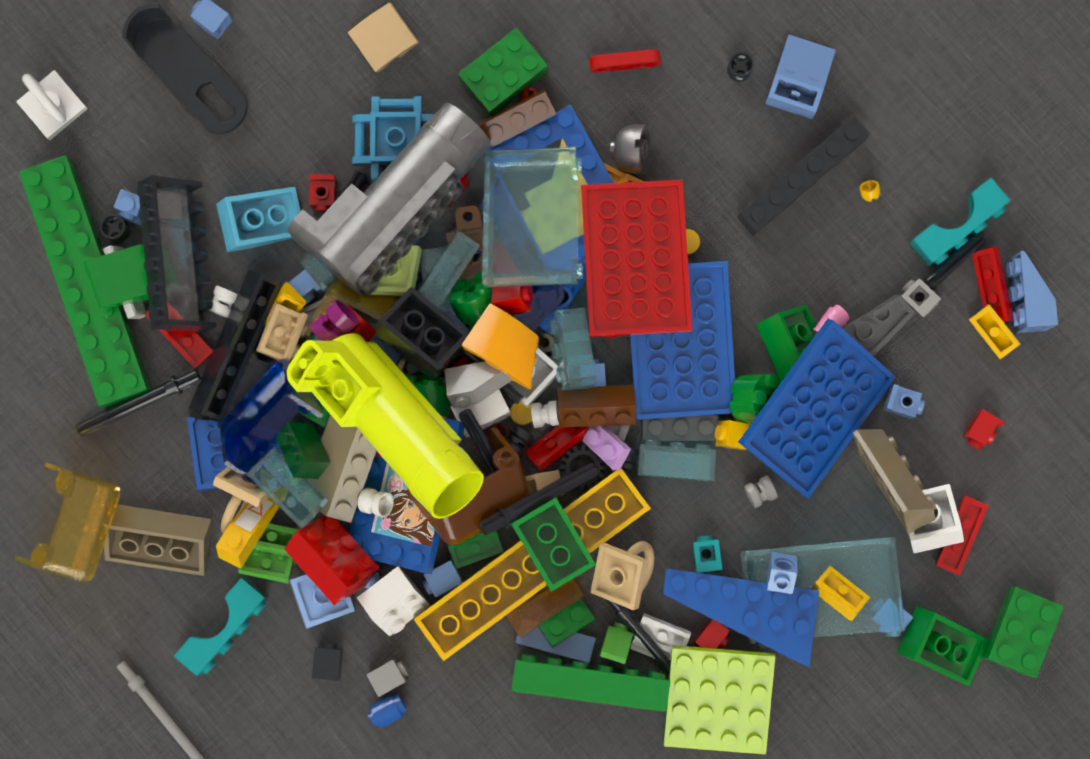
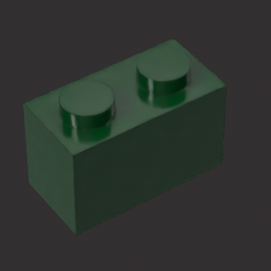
[276,422,331,479]

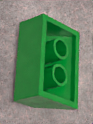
[756,304,816,382]

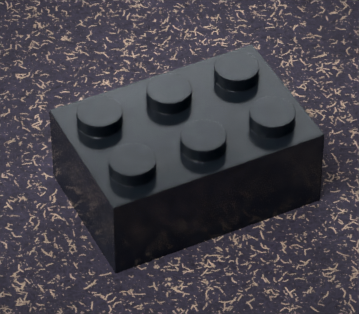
[375,286,469,382]

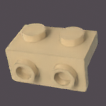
[256,304,309,363]

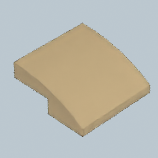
[348,3,419,72]

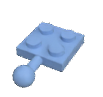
[289,572,380,629]

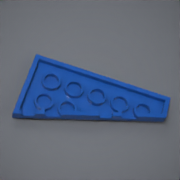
[662,568,819,668]

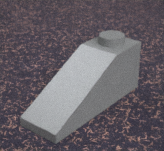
[445,361,512,408]

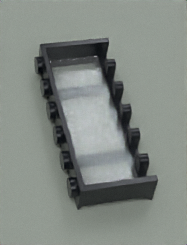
[137,175,217,334]

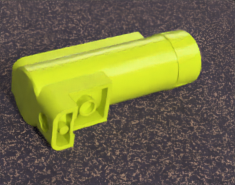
[287,333,484,519]

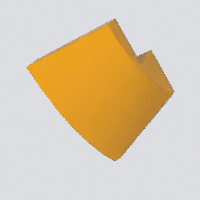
[462,304,539,389]

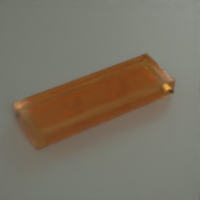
[506,579,584,638]

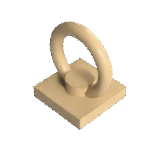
[213,458,282,533]
[591,541,655,610]

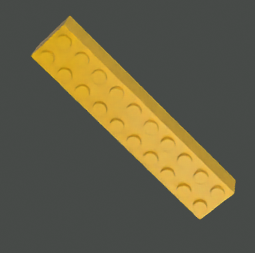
[414,469,651,661]

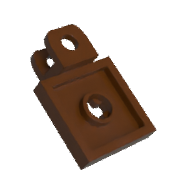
[446,205,499,282]

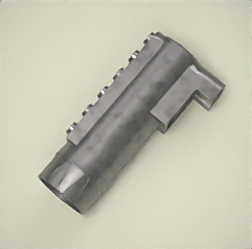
[288,103,491,296]

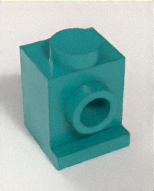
[692,535,723,573]

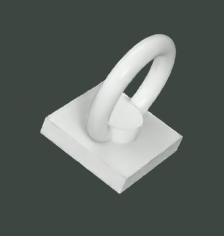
[16,70,87,140]

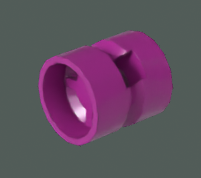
[310,299,359,341]

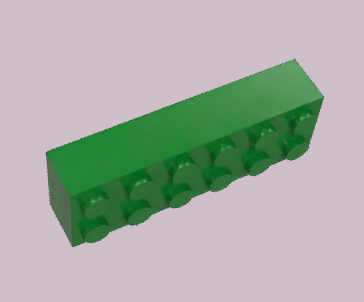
[512,654,670,712]

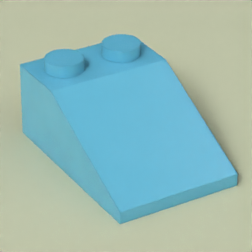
[216,187,301,252]

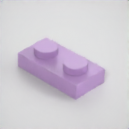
[582,426,631,470]

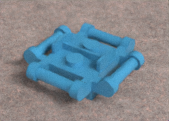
[352,96,434,184]

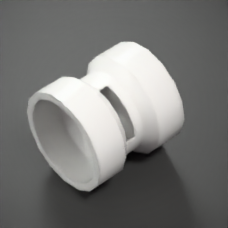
[209,286,238,318]
[531,400,559,428]
[358,488,394,518]

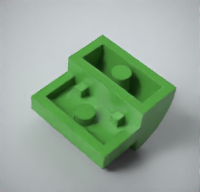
[238,524,299,584]

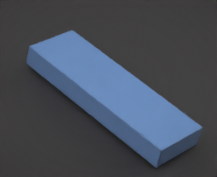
[516,618,596,663]

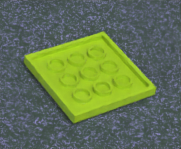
[664,645,776,755]

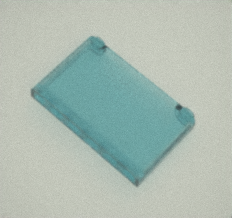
[482,147,583,288]
[740,537,905,648]

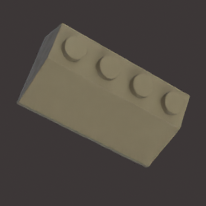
[301,414,376,523]
[853,429,936,534]
[103,504,211,576]

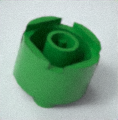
[448,270,494,328]
[404,373,451,416]
[730,374,781,424]

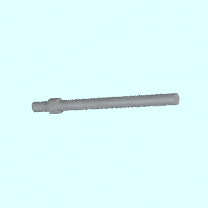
[117,661,204,759]

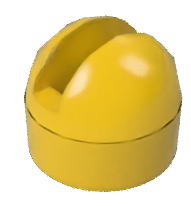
[859,180,880,202]

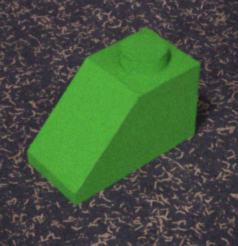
[599,622,633,664]

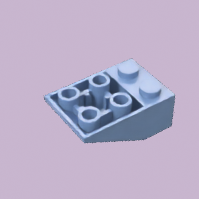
[765,35,836,119]
[1006,251,1058,333]

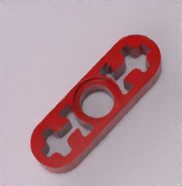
[589,49,662,73]

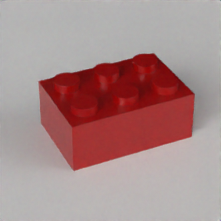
[284,515,380,606]

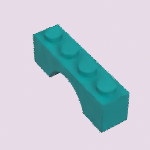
[909,178,1010,266]
[174,578,268,676]

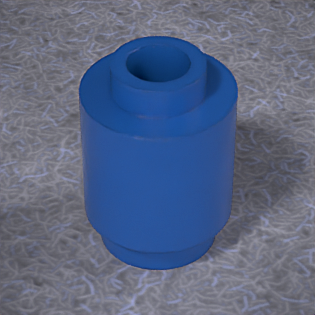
[367,693,407,729]

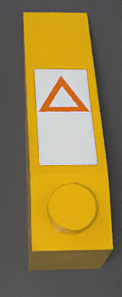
[216,478,292,569]

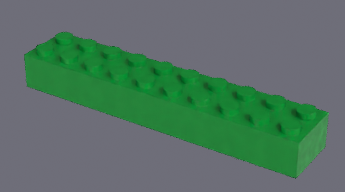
[19,155,152,409]

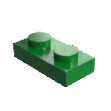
[448,530,504,569]
[538,599,595,648]

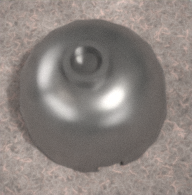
[610,124,652,174]

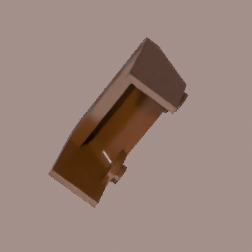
[407,426,531,545]

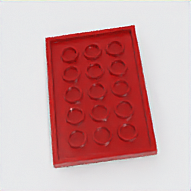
[581,180,692,337]

